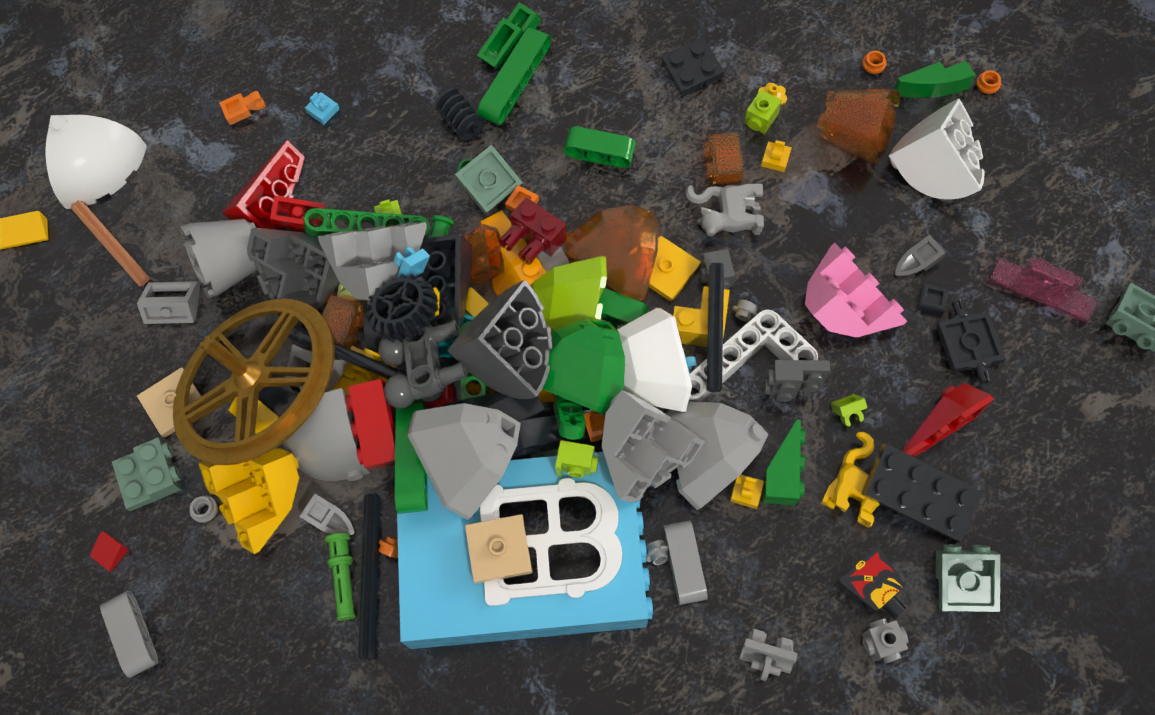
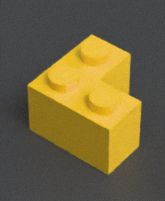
[673,286,730,347]

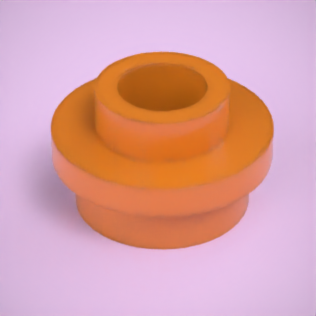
[862,51,886,74]
[976,70,1001,94]
[378,536,398,559]

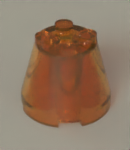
[817,89,900,164]

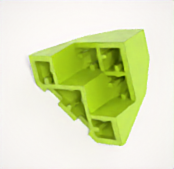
[532,256,607,334]

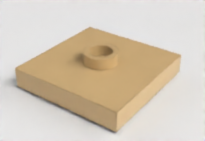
[137,367,201,438]
[465,514,532,584]

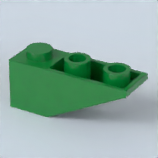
[763,420,805,506]

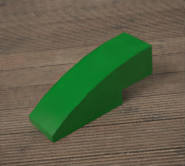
[477,2,541,68]
[893,61,975,98]

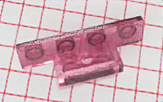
[990,257,1097,322]

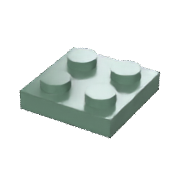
[454,144,523,214]

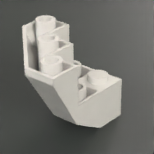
[617,308,692,412]

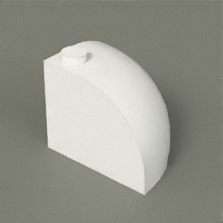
[889,98,985,199]
[46,115,147,209]

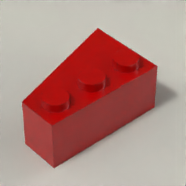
[346,379,396,470]

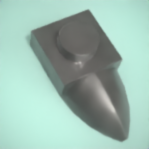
[895,234,946,276]
[299,493,355,535]

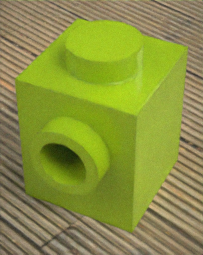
[744,90,782,134]

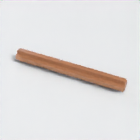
[71,201,150,286]

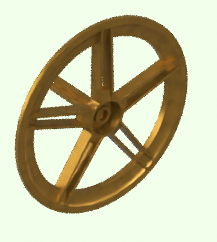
[173,299,335,465]

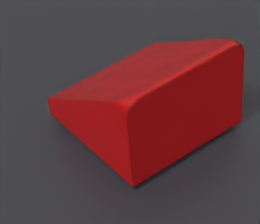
[90,531,129,572]

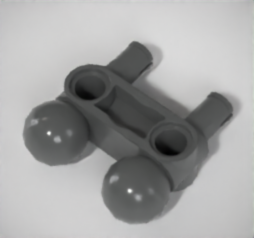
[378,320,468,409]

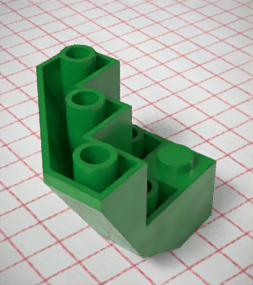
[542,319,625,415]

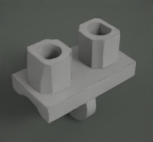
[739,629,797,681]

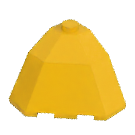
[199,448,299,554]

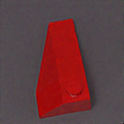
[222,140,305,230]
[902,383,994,458]

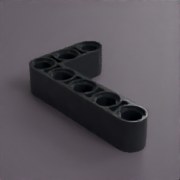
[510,410,602,460]

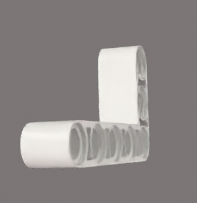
[688,310,818,402]

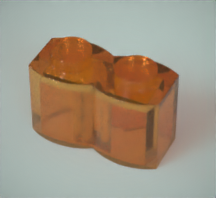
[704,132,744,185]
[465,224,504,285]

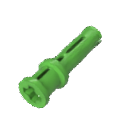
[325,533,355,621]

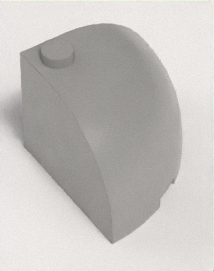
[283,388,370,481]

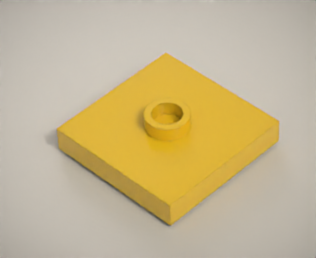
[631,236,701,302]

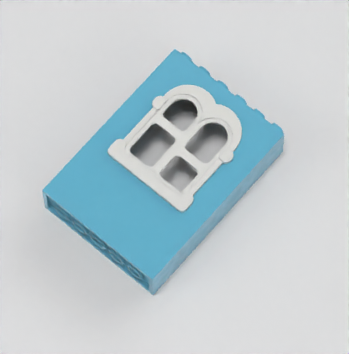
[397,452,653,649]

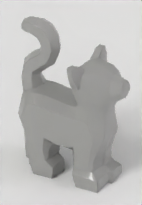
[686,184,764,237]

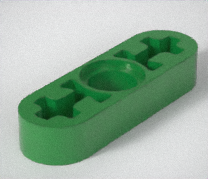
[553,395,586,440]

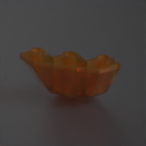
[563,205,659,301]

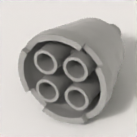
[179,219,258,299]

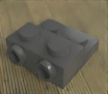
[764,360,830,402]

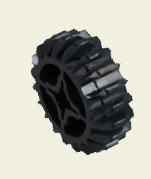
[366,274,439,343]

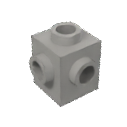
[862,618,908,664]

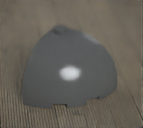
[447,280,552,399]

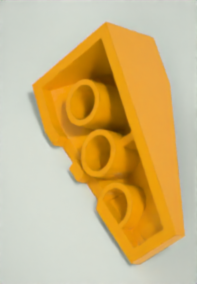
[480,210,546,296]

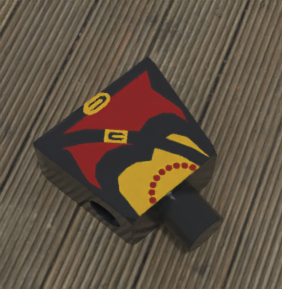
[834,546,907,619]

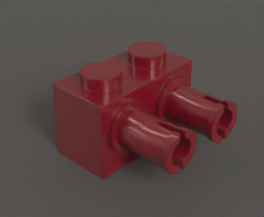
[498,197,567,265]

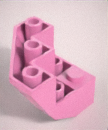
[805,243,907,337]

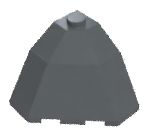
[247,228,339,327]

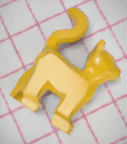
[821,432,880,528]

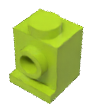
[555,440,599,478]

